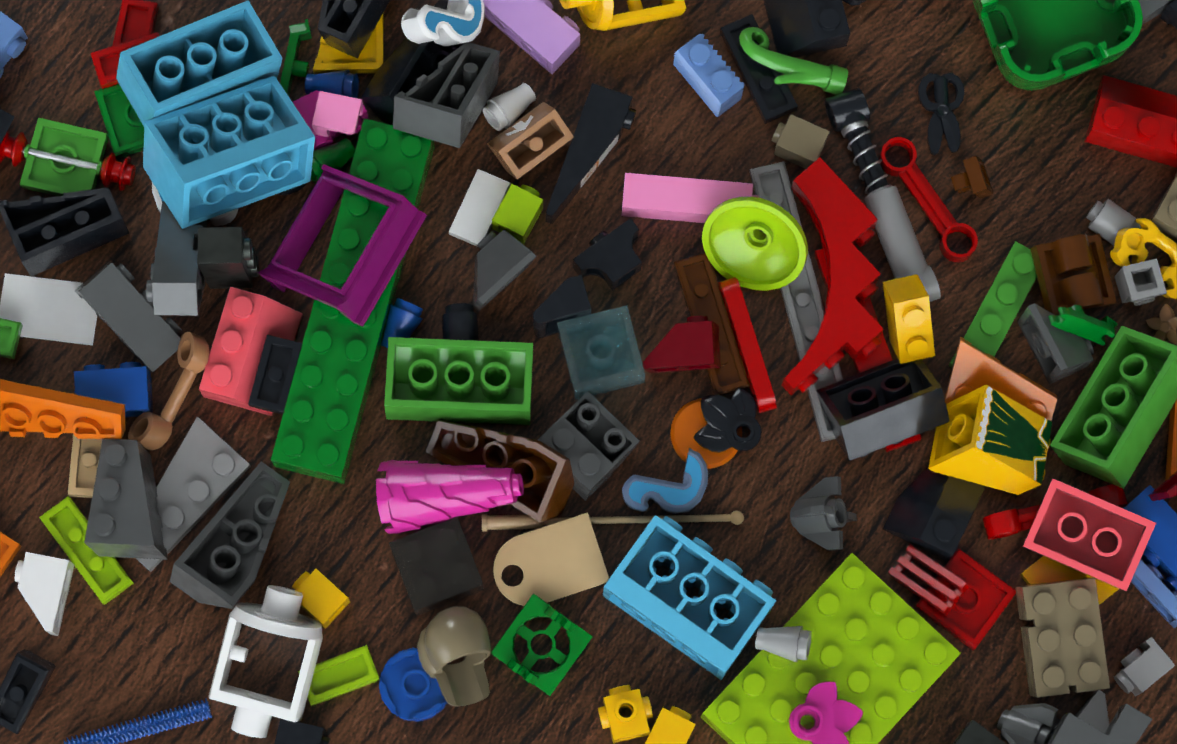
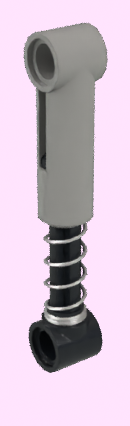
[825,87,941,302]

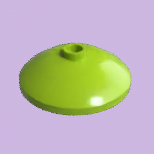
[702,197,808,291]

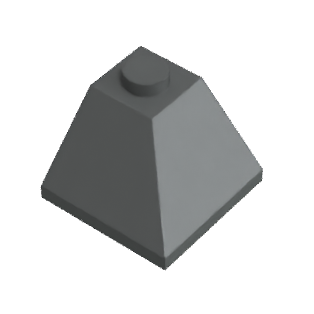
[473,230,536,313]
[1017,303,1094,385]

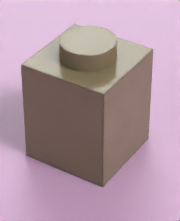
[771,114,830,169]

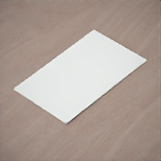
[0,273,97,346]

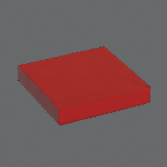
[915,548,1016,651]

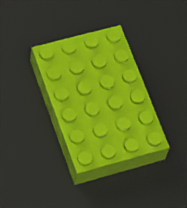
[700,553,961,744]

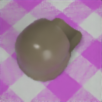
[417,606,491,707]

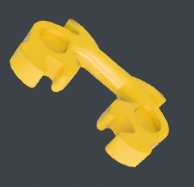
[1110,218,1177,299]

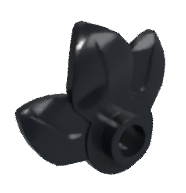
[694,388,762,453]

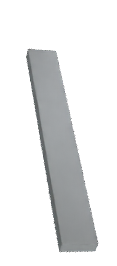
[749,161,843,442]

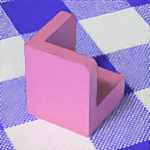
[312,91,364,137]

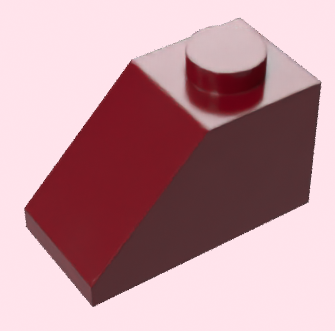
[643,316,721,373]

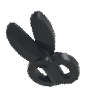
[918,73,965,155]

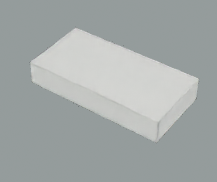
[449,169,510,246]

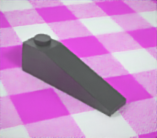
[170,461,290,609]

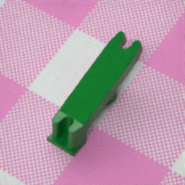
[280,19,312,96]
[1048,305,1118,346]

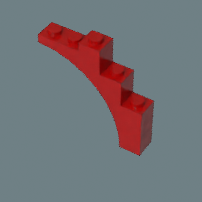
[781,157,884,396]

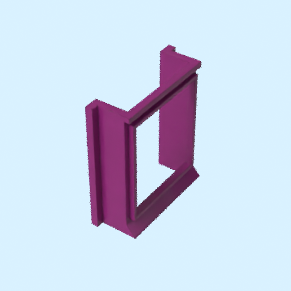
[257,164,427,327]

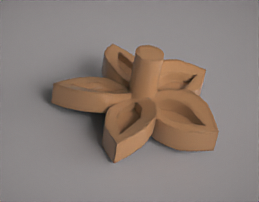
[1146,304,1177,345]

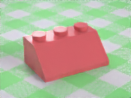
[199,287,303,416]

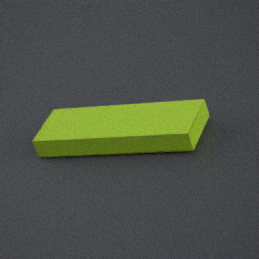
[39,496,134,605]

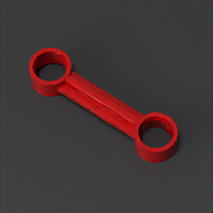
[879,137,978,262]
[982,484,1128,540]

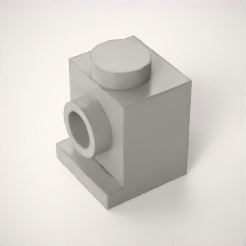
[1115,258,1167,306]
[1114,637,1175,696]

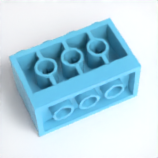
[143,75,315,229]
[602,515,777,680]

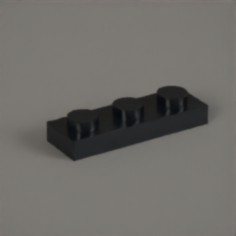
[720,14,798,124]

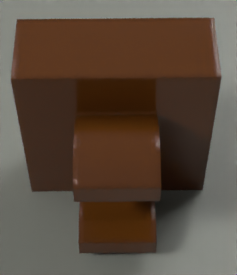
[951,156,994,199]

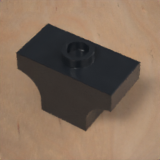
[573,218,642,291]

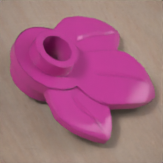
[789,682,863,744]

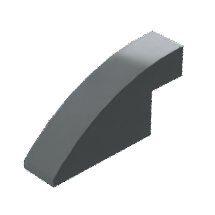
[1047,703,1152,744]

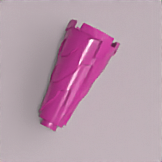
[376,460,524,534]

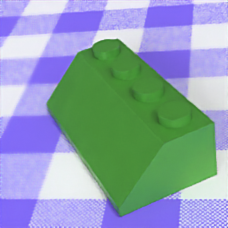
[384,337,533,425]

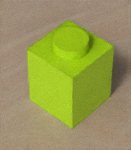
[492,184,543,245]

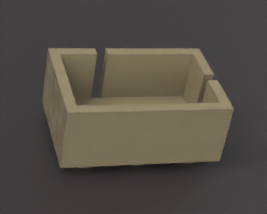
[1015,578,1110,698]

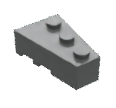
[393,42,500,148]
[84,439,168,560]

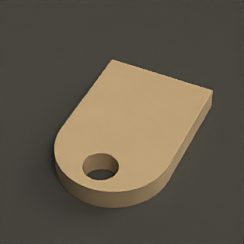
[493,512,609,606]

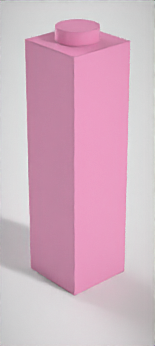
[621,173,759,223]

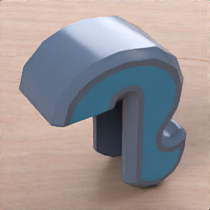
[622,448,708,514]

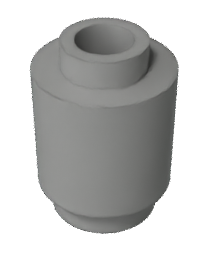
[1086,199,1141,246]

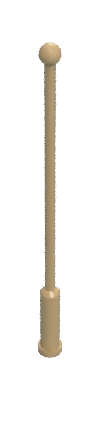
[482,510,744,532]

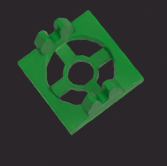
[491,593,593,696]

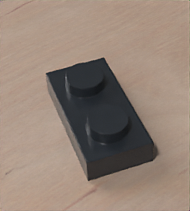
[248,335,302,414]

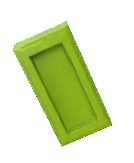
[298,645,380,707]

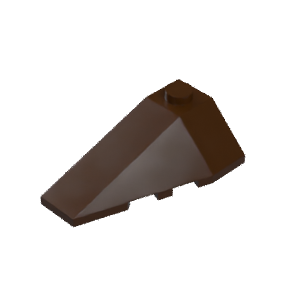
[426,419,574,523]

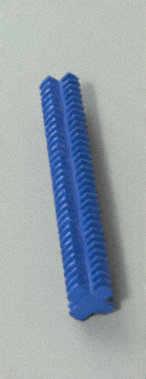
[63,698,212,744]

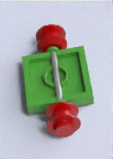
[0,118,136,196]

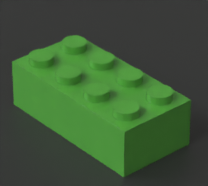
[1050,326,1177,489]

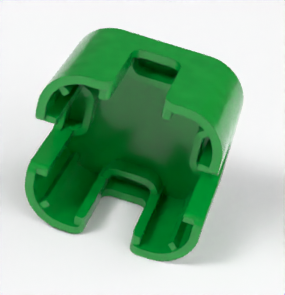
[972,0,1143,90]

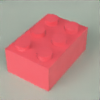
[1023,479,1156,591]

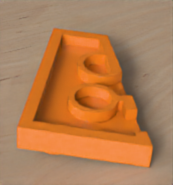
[944,337,1057,421]

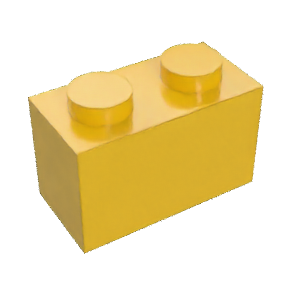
[883,274,935,364]

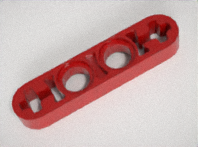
[718,277,777,413]

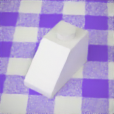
[15,552,74,636]

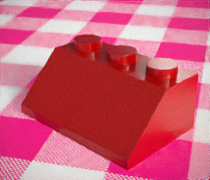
[1084,75,1177,168]

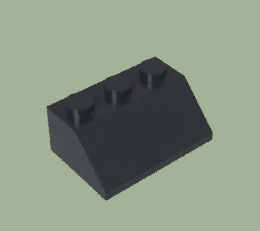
[763,0,850,57]
[816,358,950,461]

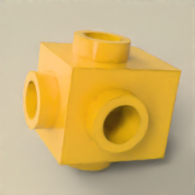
[598,685,653,743]

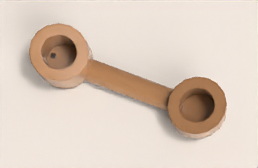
[128,332,209,451]

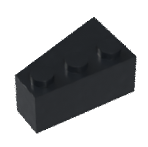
[0,188,129,277]

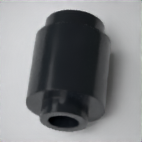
[442,303,479,341]

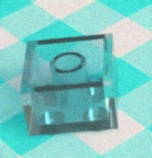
[557,305,645,400]

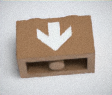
[487,102,574,179]

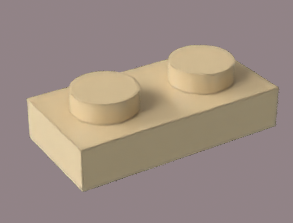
[68,434,102,498]

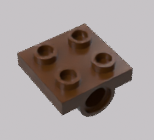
[1030,234,1117,316]

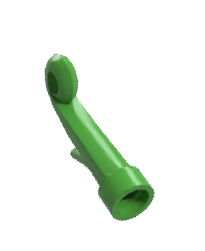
[739,27,848,95]

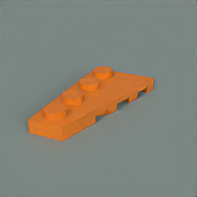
[0,379,126,439]

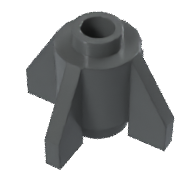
[790,476,857,551]
[997,703,1061,744]

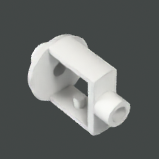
[208,585,323,738]

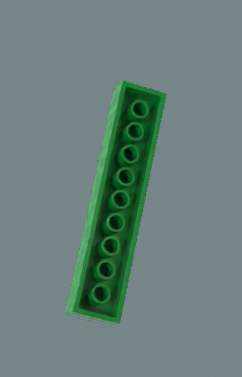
[271,118,435,484]

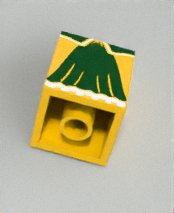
[928,385,1052,495]

